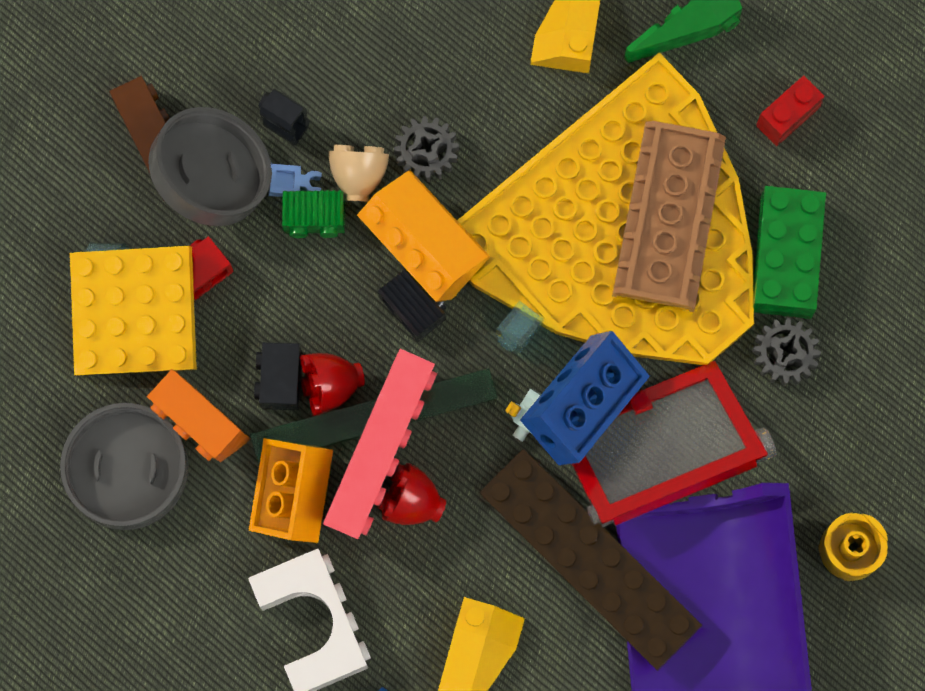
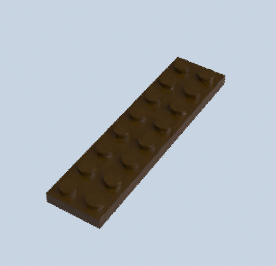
[479,449,702,671]

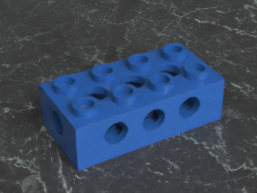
[520,331,650,465]

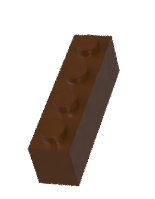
[109,75,170,202]

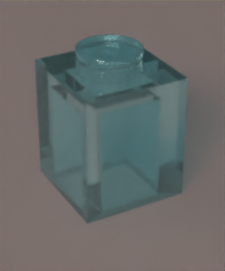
[496,300,544,354]

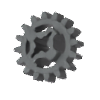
[394,116,459,182]
[752,318,821,386]

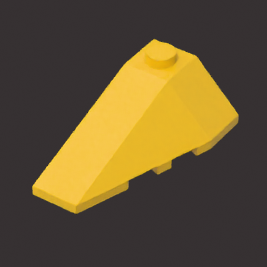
[530,0,600,73]
[438,597,525,691]

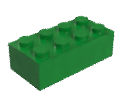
[753,186,826,319]

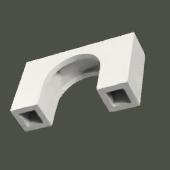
[248,548,371,691]

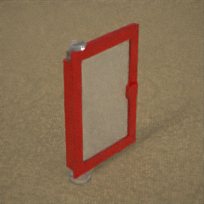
[571,361,777,527]

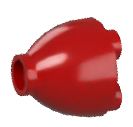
[300,353,365,416]
[377,463,446,525]

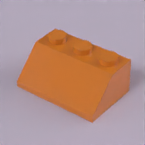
[147,369,251,463]

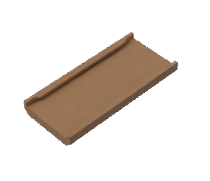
[612,121,726,312]

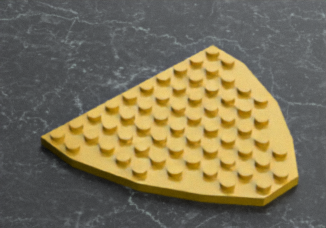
[457,52,754,365]

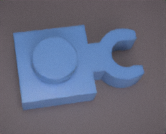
[268,164,322,197]

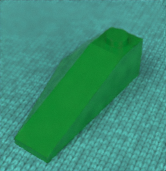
[624,0,742,63]

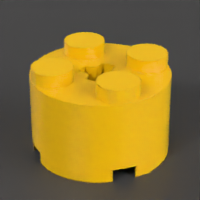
[818,513,888,581]

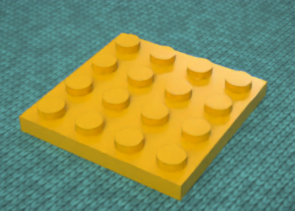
[70,246,197,376]

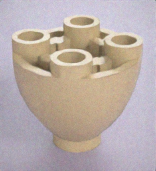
[329,145,389,202]

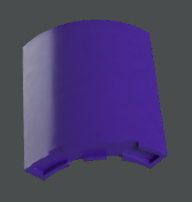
[616,483,812,691]

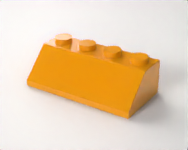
[357,171,490,302]

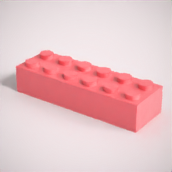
[323,349,437,539]

